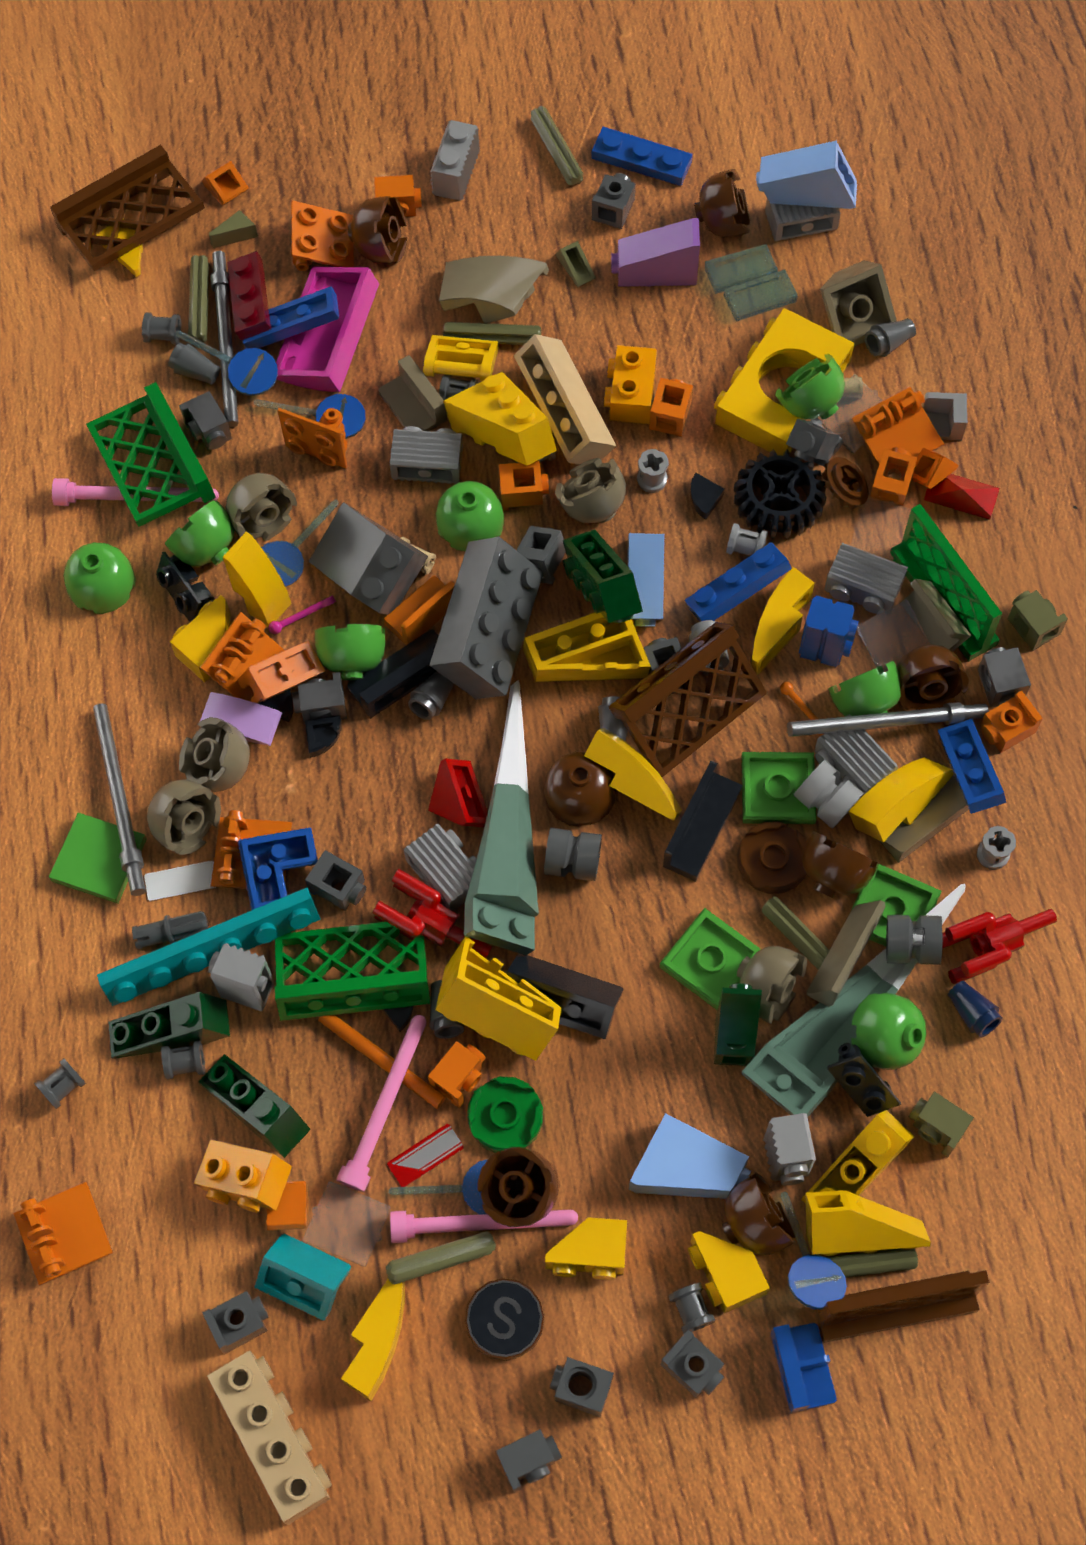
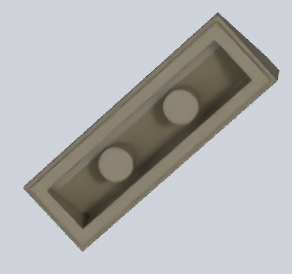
[880,775,969,863]
[807,900,886,1007]

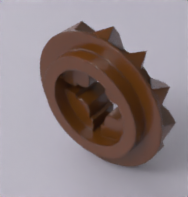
[821,457,869,509]

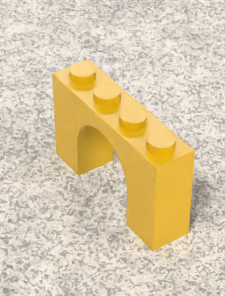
[714,308,854,455]

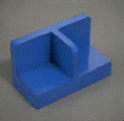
[770,1323,837,1413]

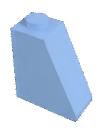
[756,141,857,209]
[627,533,665,627]
[629,1113,751,1199]

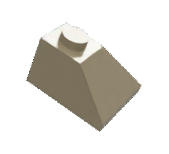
[820,260,897,346]

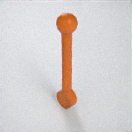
[780,681,824,737]

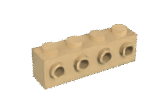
[514,334,616,464]
[207,1350,332,1525]

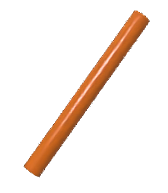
[318,1015,446,1109]

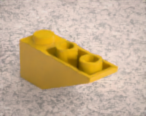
[801,1110,915,1204]
[806,1190,931,1256]

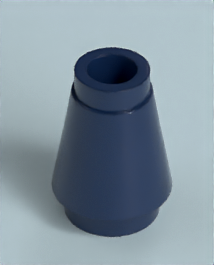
[948,981,1003,1037]

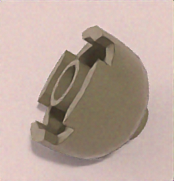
[555,458,626,523]
[226,473,297,541]
[179,717,250,792]
[147,779,221,855]
[737,946,807,1024]

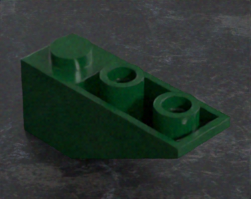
[714,983,762,1066]
[108,992,230,1059]
[198,1054,311,1158]

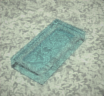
[704,244,778,294]
[724,270,798,322]

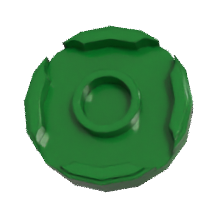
[467,1076,543,1153]

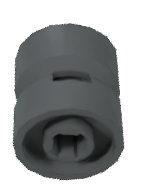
[544,828,602,881]
[886,915,942,965]

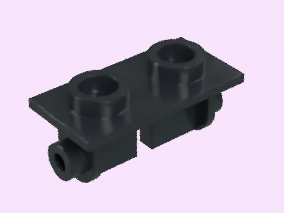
[156,552,215,622]
[827,1043,901,1117]

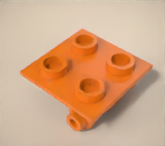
[291,200,354,271]
[851,387,944,475]
[277,408,348,469]
[200,612,285,702]
[211,810,293,889]
[13,1181,113,1286]

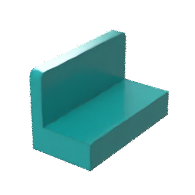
[254,1234,351,1321]

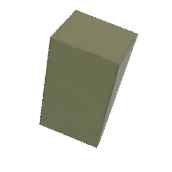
[209,210,258,248]
[555,241,596,287]

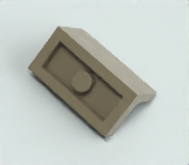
[379,355,448,431]
[900,579,972,652]

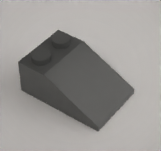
[308,502,428,615]

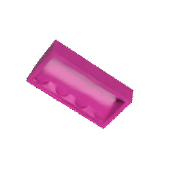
[276,267,379,392]

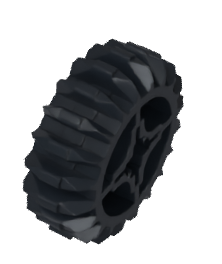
[733,449,827,540]

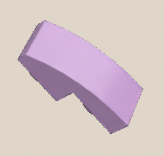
[200,692,282,746]

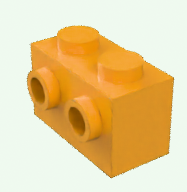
[604,345,657,424]
[194,1140,292,1213]

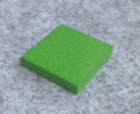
[741,752,816,824]
[49,813,147,904]
[849,864,942,947]
[659,908,761,1010]

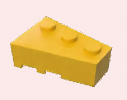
[443,372,557,466]
[523,613,651,682]
[435,936,561,1061]

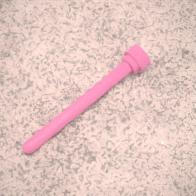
[52,478,219,506]
[336,1015,426,1192]
[390,1210,578,1243]

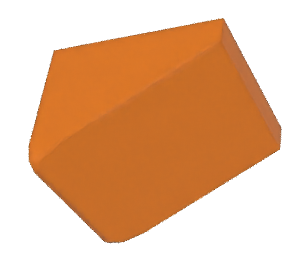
[202,161,249,206]
[911,447,959,489]
[267,1181,309,1230]

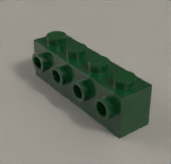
[562,529,643,623]

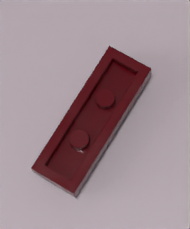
[227,251,271,341]

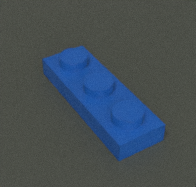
[592,126,693,186]
[243,286,340,349]
[685,542,792,622]
[938,719,1007,814]

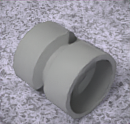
[793,760,864,829]

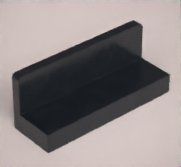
[347,629,439,719]
[663,760,743,882]
[507,953,623,1039]

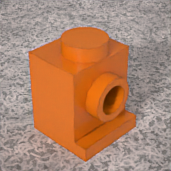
[374,175,422,217]
[649,378,693,437]
[870,447,918,505]
[499,461,549,511]
[980,690,1043,753]
[428,1041,486,1109]

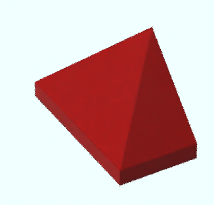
[924,474,1000,520]
[428,758,488,828]

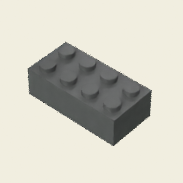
[429,536,544,699]

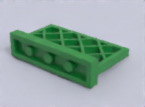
[86,382,216,527]
[890,504,1002,662]
[275,922,430,1021]

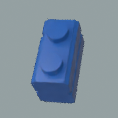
[799,595,859,667]

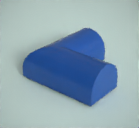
[238,827,318,910]

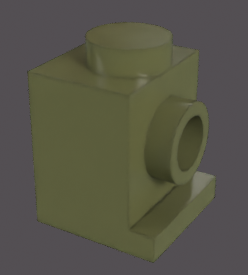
[1008,590,1068,651]
[909,1091,974,1158]

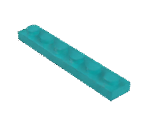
[97,888,321,1006]

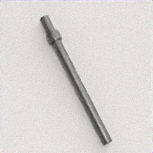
[211,251,239,428]
[787,702,989,737]
[93,703,146,896]

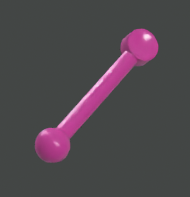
[268,595,336,634]

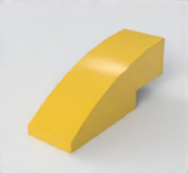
[223,532,292,627]
[751,567,815,675]
[584,728,682,821]
[848,757,954,843]
[341,1279,405,1401]

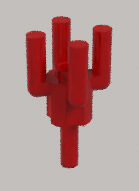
[372,869,492,958]
[942,909,1057,985]

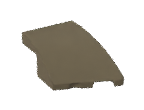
[439,256,549,323]

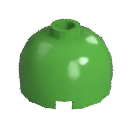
[775,354,845,420]
[435,481,504,552]
[165,500,235,567]
[63,542,136,614]
[314,624,385,680]
[827,661,901,717]
[851,993,927,1070]

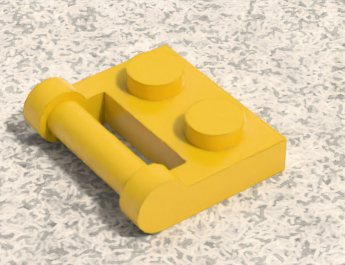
[423,335,498,382]

